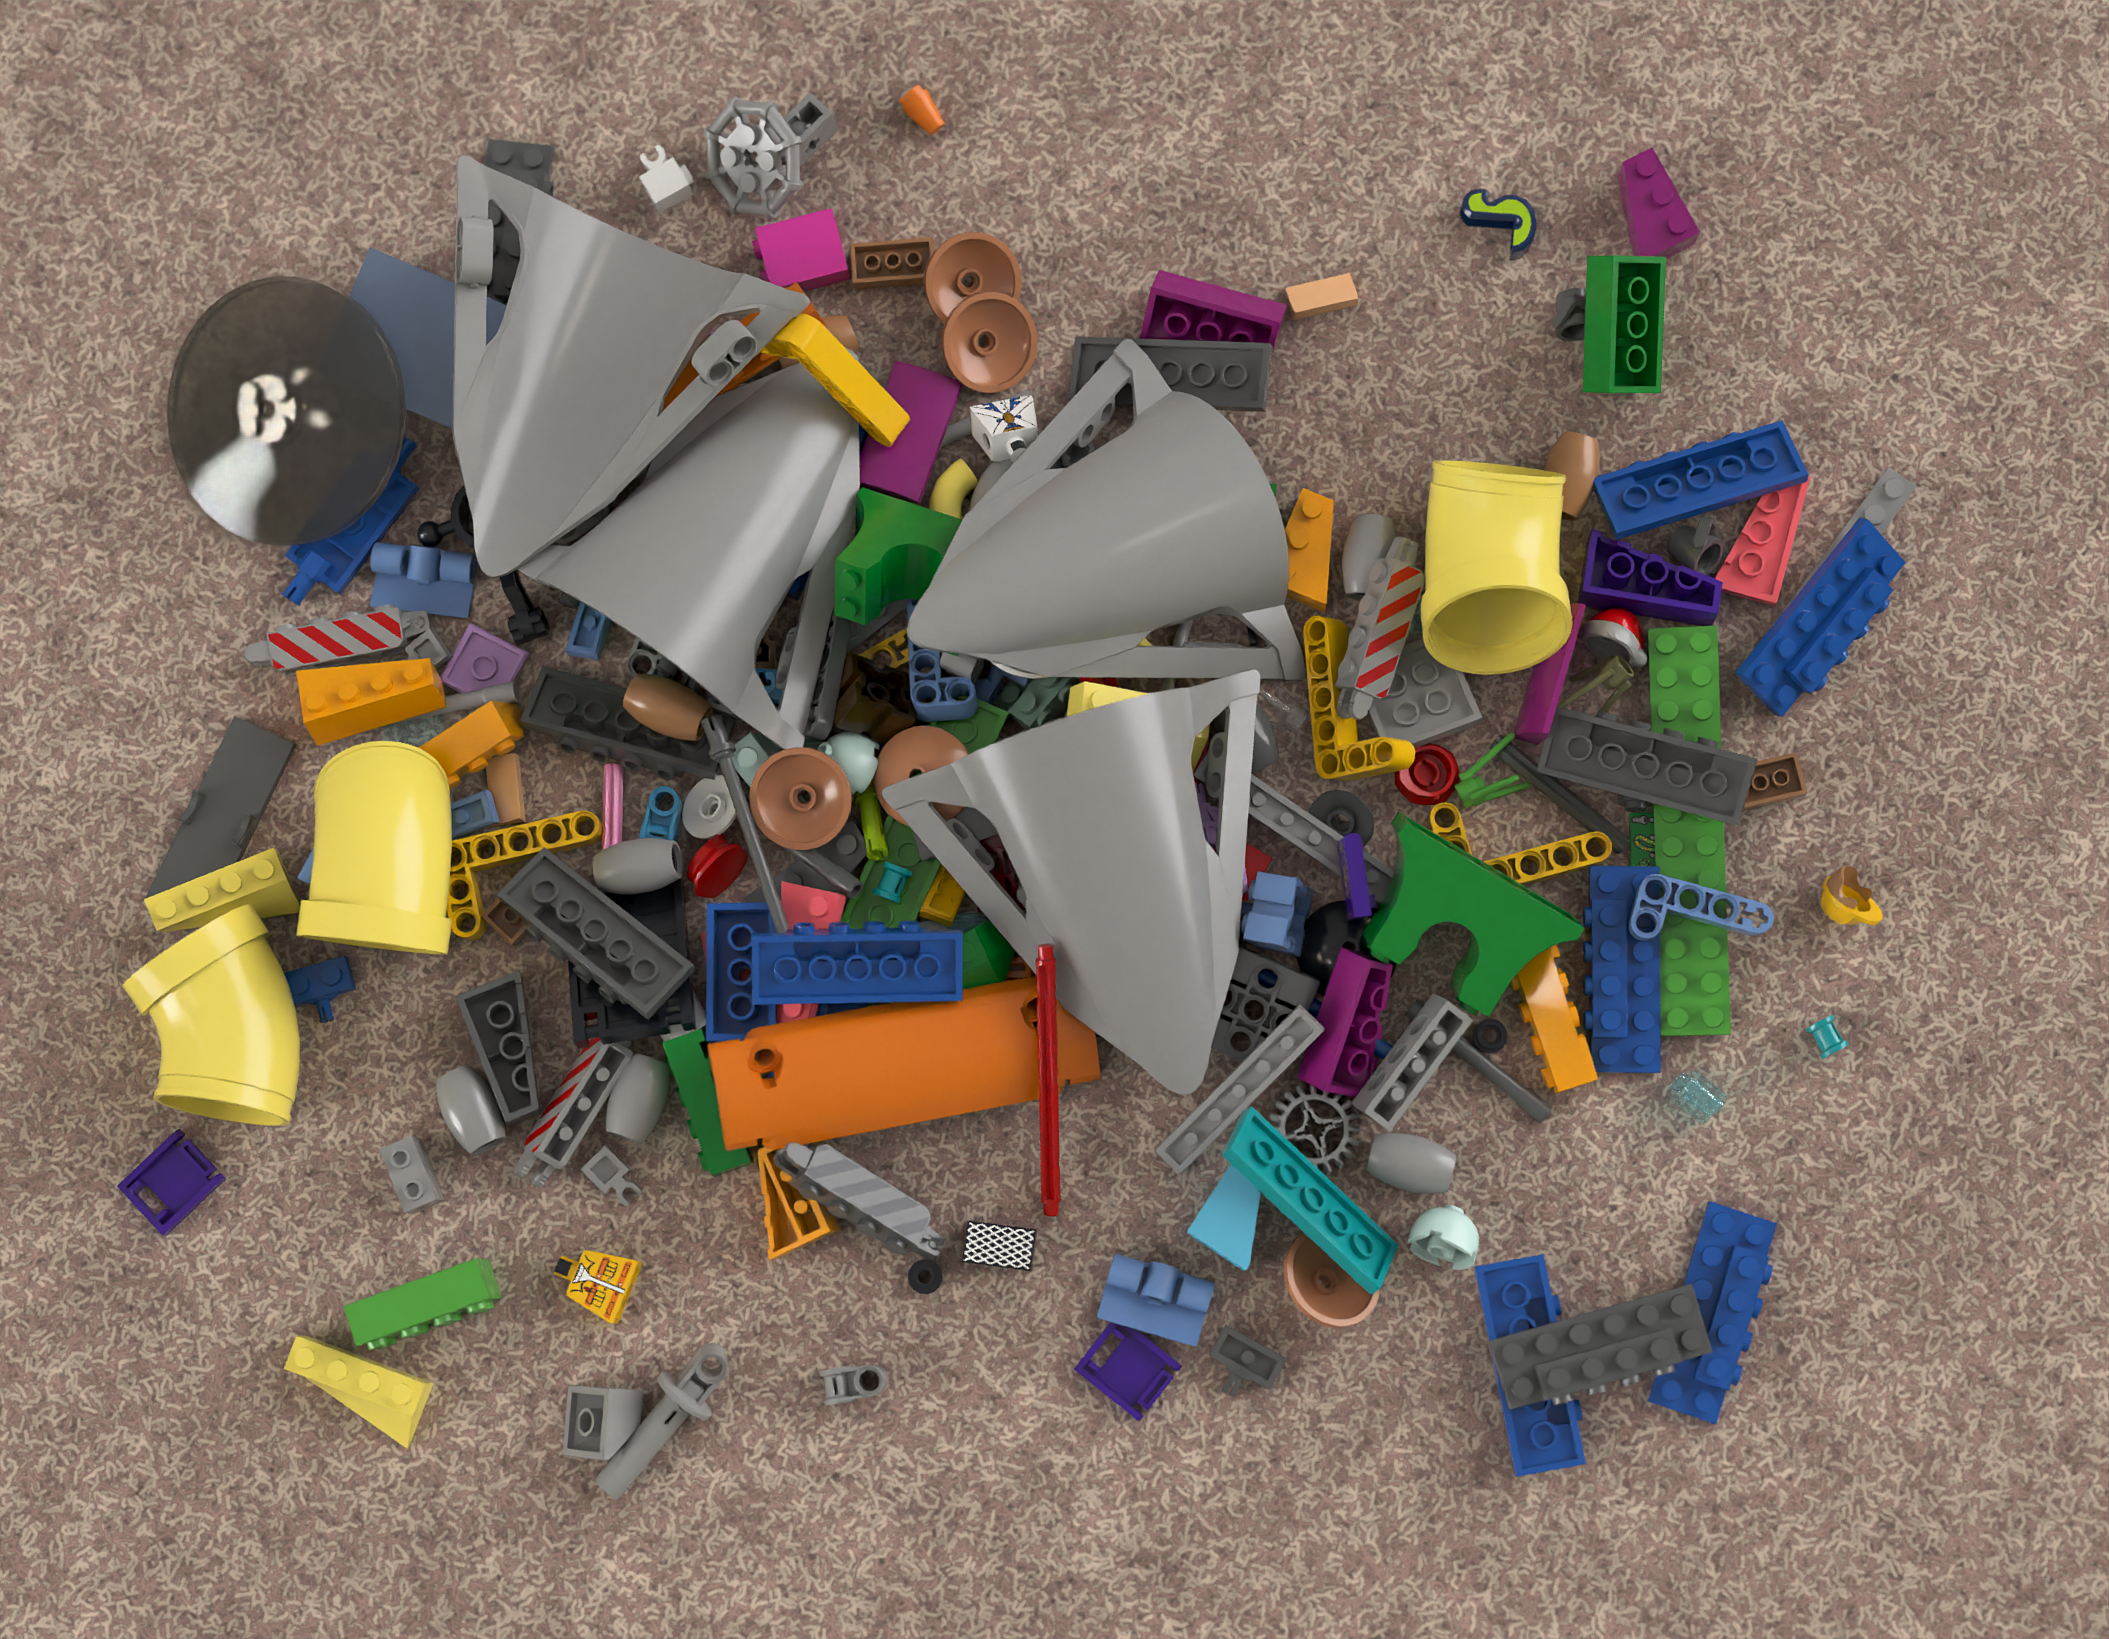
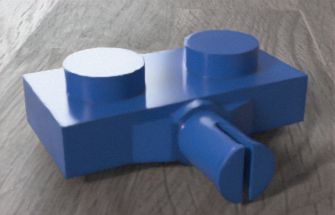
[284,955,356,1023]

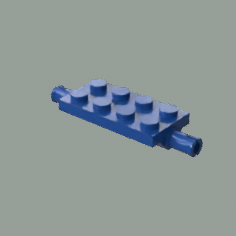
[281,433,419,606]

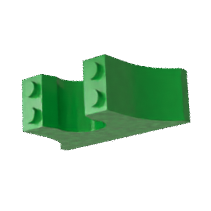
[834,487,962,656]
[1362,811,1585,1017]

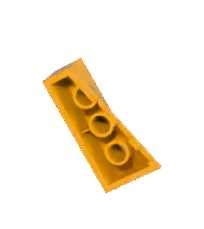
[418,700,524,789]
[1510,944,1598,1094]

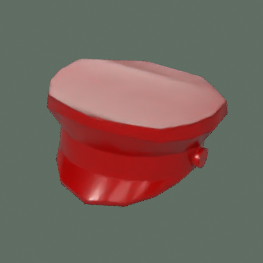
[1395,742,1460,806]
[687,833,748,898]

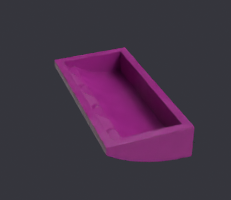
[859,360,963,504]
[1514,603,1586,745]

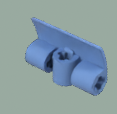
[370,542,477,618]
[1097,1253,1215,1347]

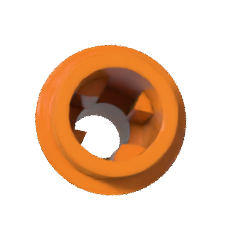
[899,85,945,136]

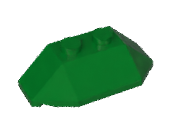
[962,919,1015,989]

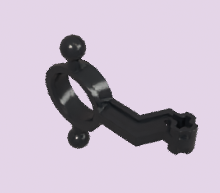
[417,485,550,645]

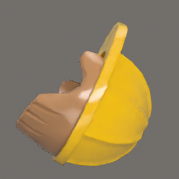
[1821,865,1883,925]

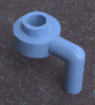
[975,663,1031,705]

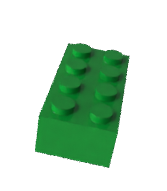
[1583,255,1666,393]

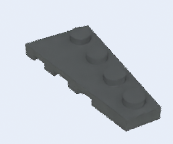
[743,821,867,903]

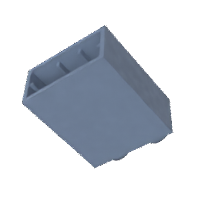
[318,247,507,429]

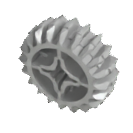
[1268,1084,1361,1175]

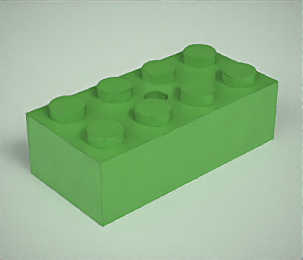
[343,1258,502,1350]

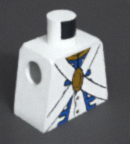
[970,395,1038,463]

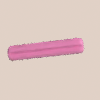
[602,763,623,850]

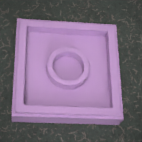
[440,623,530,693]

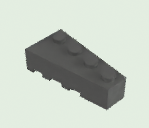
[455,970,541,1127]

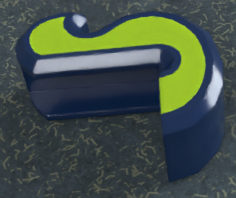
[1460,189,1537,261]

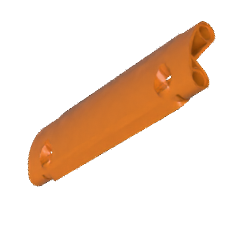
[707,977,1100,1151]

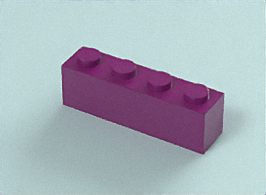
[1140,270,1287,352]
[1297,947,1392,1097]

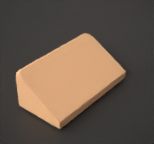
[1285,273,1359,320]
[486,753,526,826]

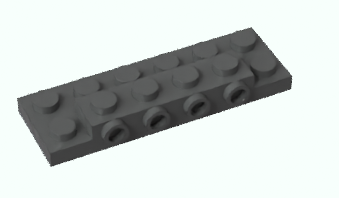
[485,139,555,305]
[520,666,735,780]
[1536,707,1757,826]
[496,847,695,1019]
[1488,1284,1712,1410]

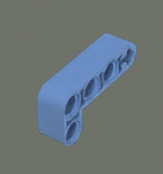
[907,599,978,722]
[1628,874,1774,941]

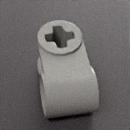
[819,1365,889,1406]

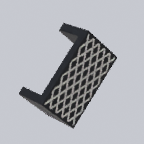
[962,1220,1037,1272]

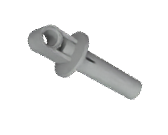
[596,1343,728,1499]

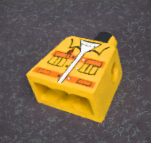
[554,1250,643,1324]

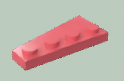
[1714,476,1810,606]
[776,881,847,1023]

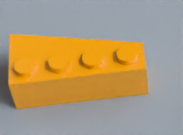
[296,658,447,746]

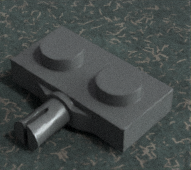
[1209,1325,1287,1397]

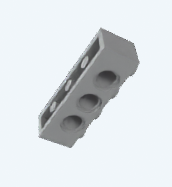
[1351,993,1473,1132]

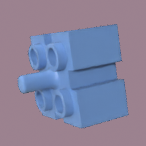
[1241,872,1314,957]

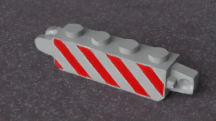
[1335,537,1425,720]
[243,604,432,677]
[514,1038,633,1188]

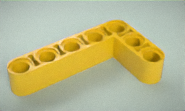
[759,313,910,447]
[1303,616,1415,781]
[1427,802,1612,886]
[447,810,602,941]

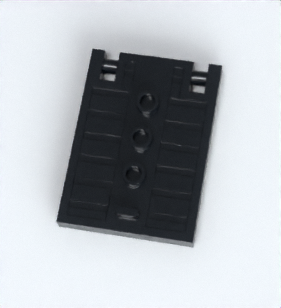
[568,878,696,1049]

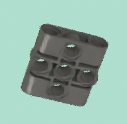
[1211,945,1321,1076]

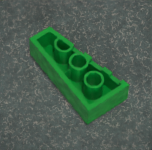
[662,1029,754,1177]

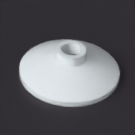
[682,775,737,839]

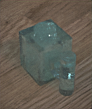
[1668,1070,1728,1125]

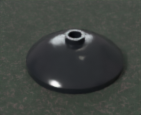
[1297,900,1397,996]

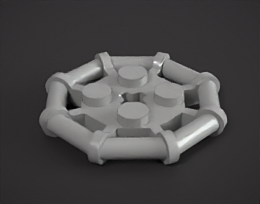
[704,97,803,219]

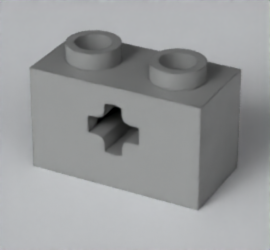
[772,92,839,166]
[379,1136,445,1214]

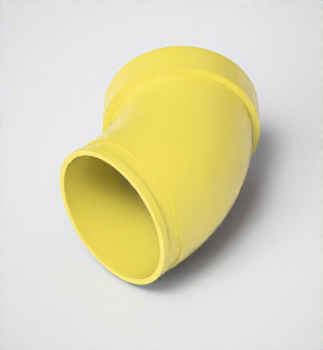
[1420,460,1572,675]
[296,741,452,955]
[123,904,300,1126]

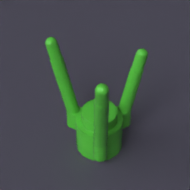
[1454,733,1531,809]

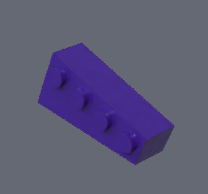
[1577,528,1723,626]

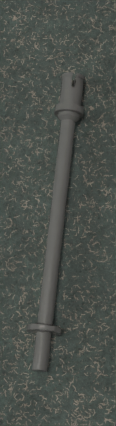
[701,715,790,933]

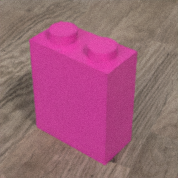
[752,208,850,291]

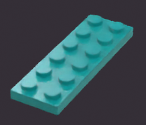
[1221,1106,1398,1295]

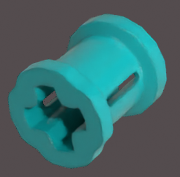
[872,861,913,904]
[1805,1015,1850,1059]

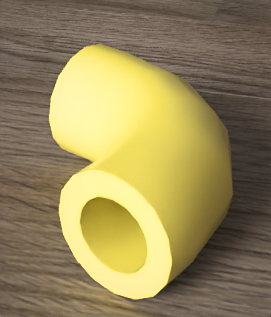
[929,458,978,520]

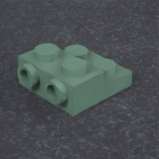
[992,677,1080,730]

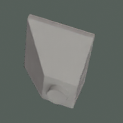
[563,1385,643,1460]

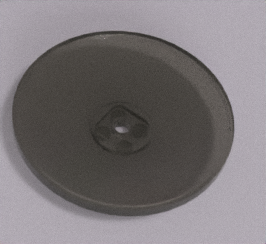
[167,276,406,546]

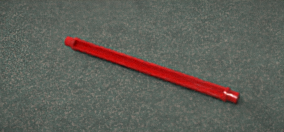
[1035,944,1061,1217]

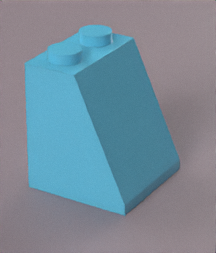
[1186,1165,1261,1272]

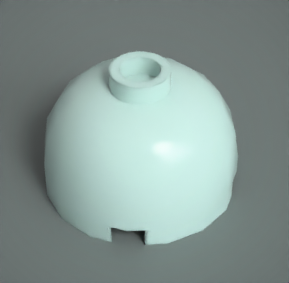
[817,731,879,800]
[1407,1205,1479,1270]

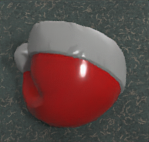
[1582,607,1647,668]

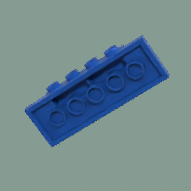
[1594,420,1809,540]
[1735,518,1906,717]
[1583,866,1661,1073]
[752,921,963,1005]
[1647,1201,1777,1424]
[1474,1254,1586,1477]

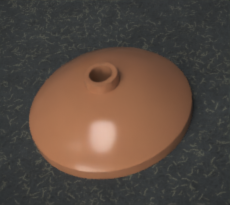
[924,232,1022,324]
[941,292,1038,393]
[874,726,969,827]
[749,747,852,850]
[1284,1232,1380,1328]

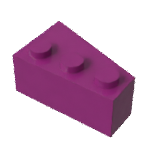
[1618,147,1700,259]

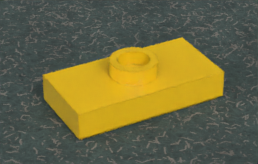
[919,865,966,927]

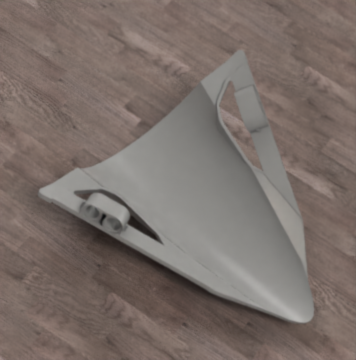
[452,155,810,578]
[907,339,1306,680]
[517,348,860,750]
[882,670,1260,1095]

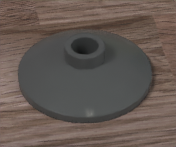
[1308,790,1374,847]

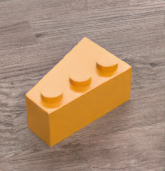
[1285,488,1334,613]
[757,1145,840,1260]

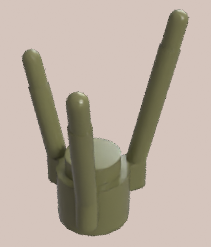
[1557,655,1634,717]

